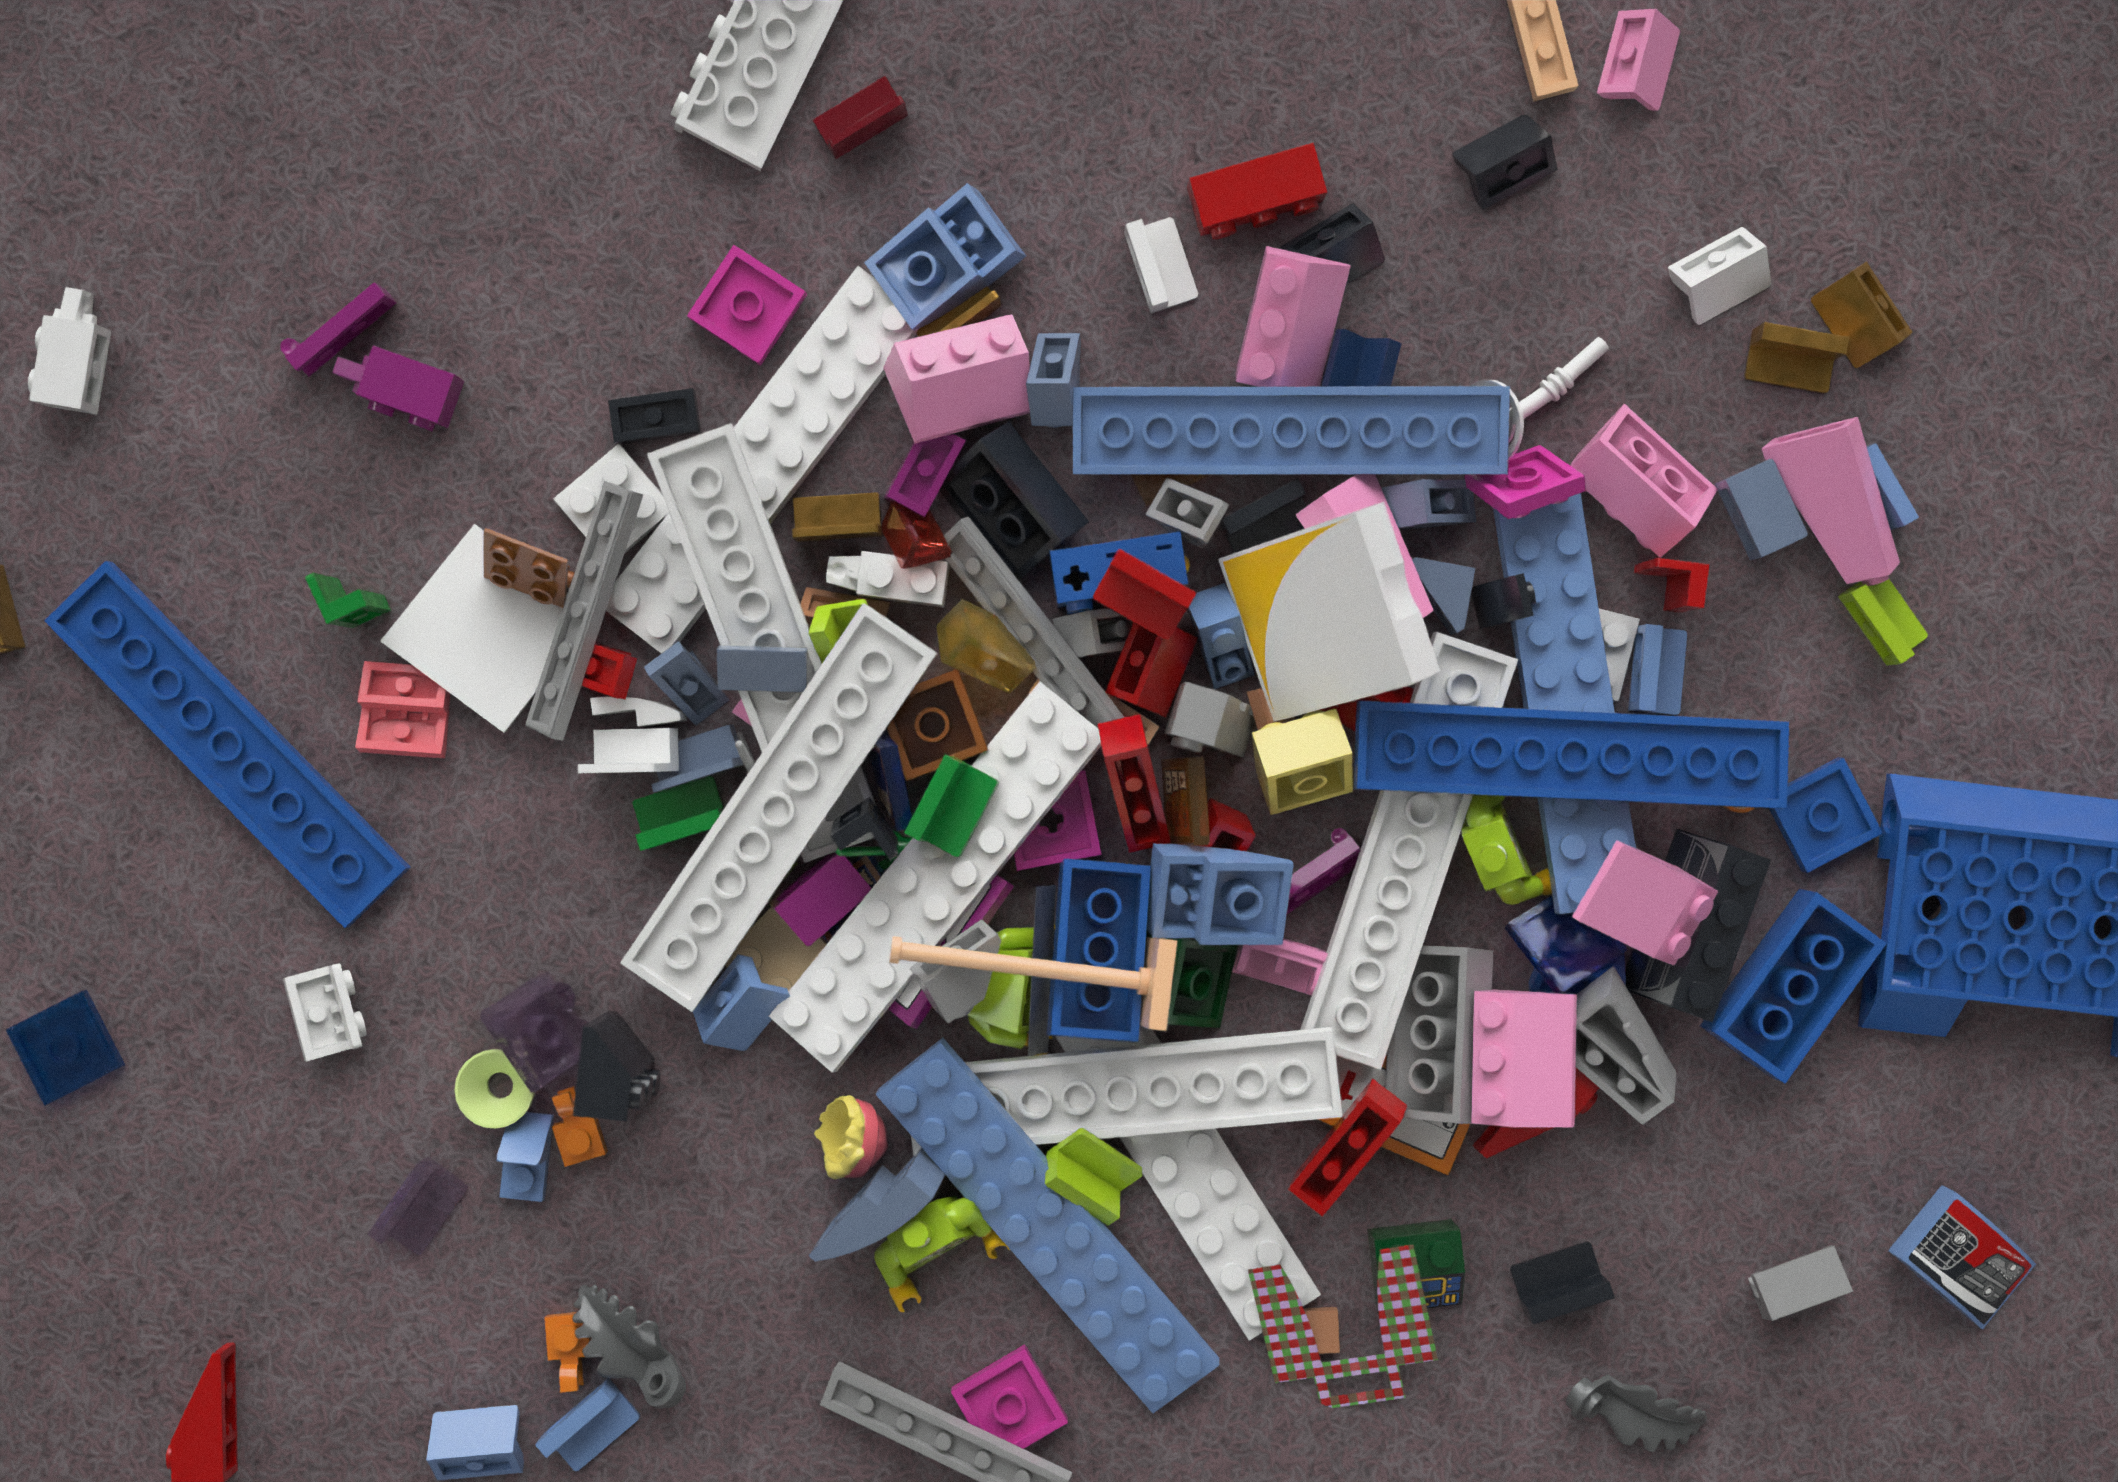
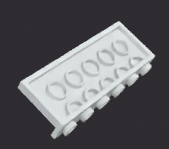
[670,0,843,171]

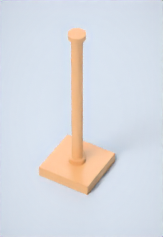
[889,936,1177,1031]

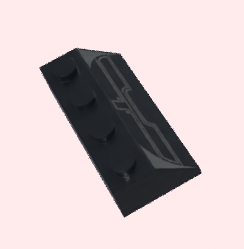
[1625,828,1771,1022]

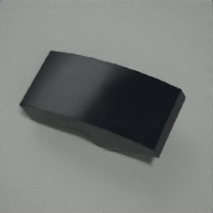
[1471,573,1536,629]

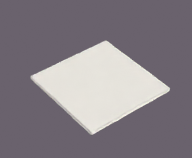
[381,524,568,733]

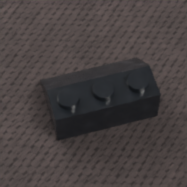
[939,422,1089,581]
[573,1011,661,1122]

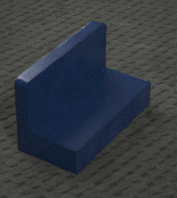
[1321,329,1402,387]

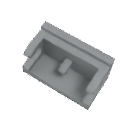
[1748,1245,1853,1321]

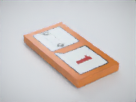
[1318,1055,1470,1175]

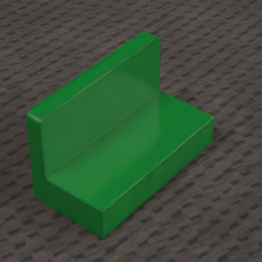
[305,573,391,628]
[904,755,999,857]
[632,776,724,851]

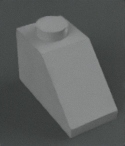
[1145,478,1229,549]
[1053,609,1133,659]
[910,919,1001,1023]

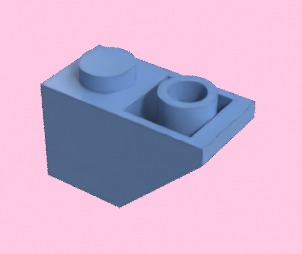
[1188,583,1254,689]

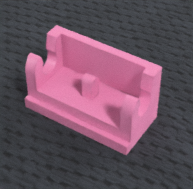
[1232,938,1328,996]

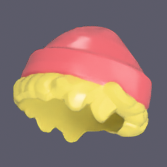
[814,1095,888,1179]

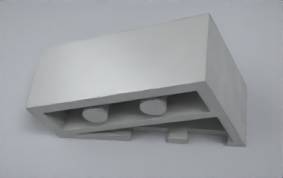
[1164,682,1255,758]
[1576,966,1676,1125]

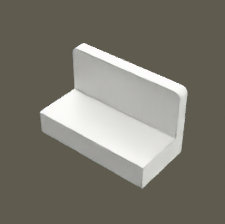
[1124,217,1198,313]
[1668,227,1771,325]
[578,728,679,773]

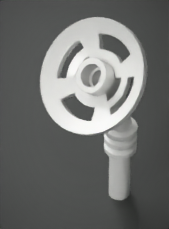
[1470,337,1609,460]

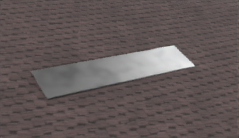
[1028,885,1056,1056]

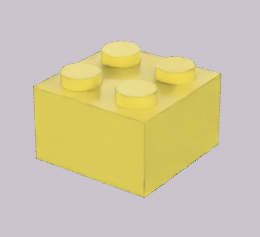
[1252,709,1353,815]

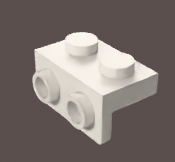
[283,963,366,1062]

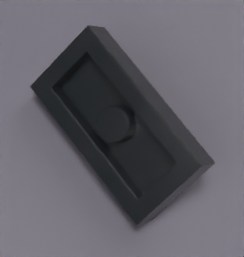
[608,388,701,444]

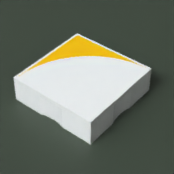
[1218,502,1440,722]

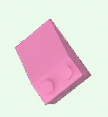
[1572,841,1718,965]

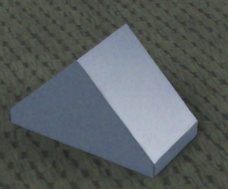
[1412,557,1475,635]

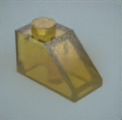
[936,599,1036,694]

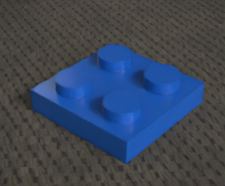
[1769,757,1883,873]

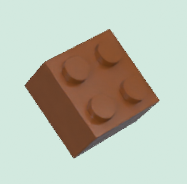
[887,669,988,781]

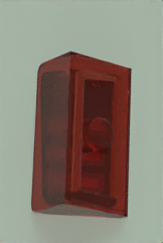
[881,501,952,569]

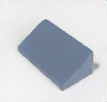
[717,645,807,692]

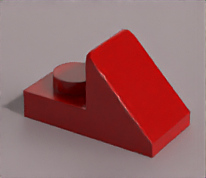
[581,643,637,700]

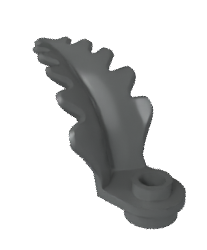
[572,1284,686,1409]
[1566,1374,1707,1452]

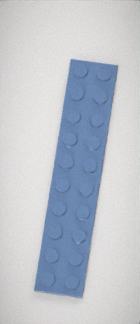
[1073,386,1510,474]
[1493,493,1636,914]
[876,1038,1219,1413]

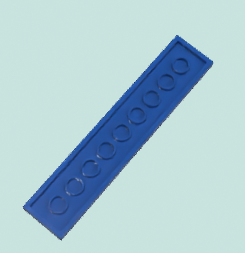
[44,561,411,928]
[1353,701,1789,809]

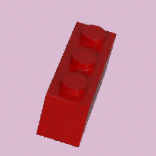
[1187,142,1328,239]
[1097,714,1171,853]
[1288,1079,1407,1217]

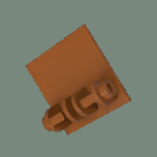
[483,528,575,608]

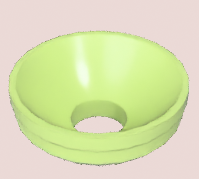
[455,1049,536,1129]

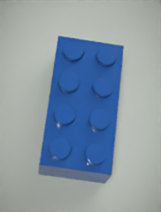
[1046,858,1151,1042]
[1700,889,1887,1084]

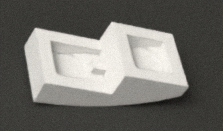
[590,697,687,727]

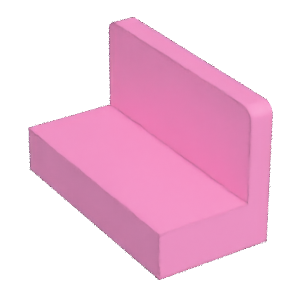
[1597,9,1680,111]

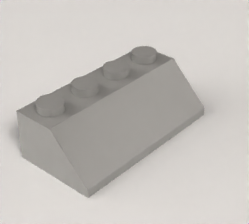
[1385,946,1493,1124]

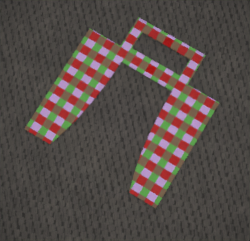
[1248,1245,1438,1408]

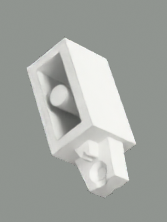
[28,287,111,415]
[826,551,950,608]

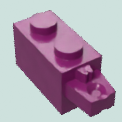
[332,346,465,432]

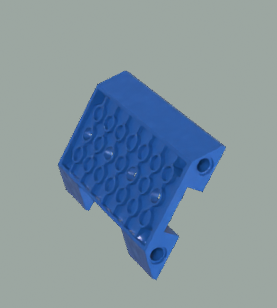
[1858,774,2118,1057]

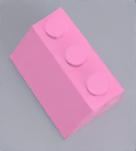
[1236,246,1351,387]
[883,314,1030,444]
[1570,404,1718,558]
[1471,989,1577,1128]

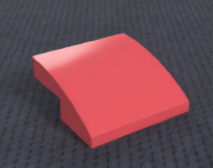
[355,661,450,759]

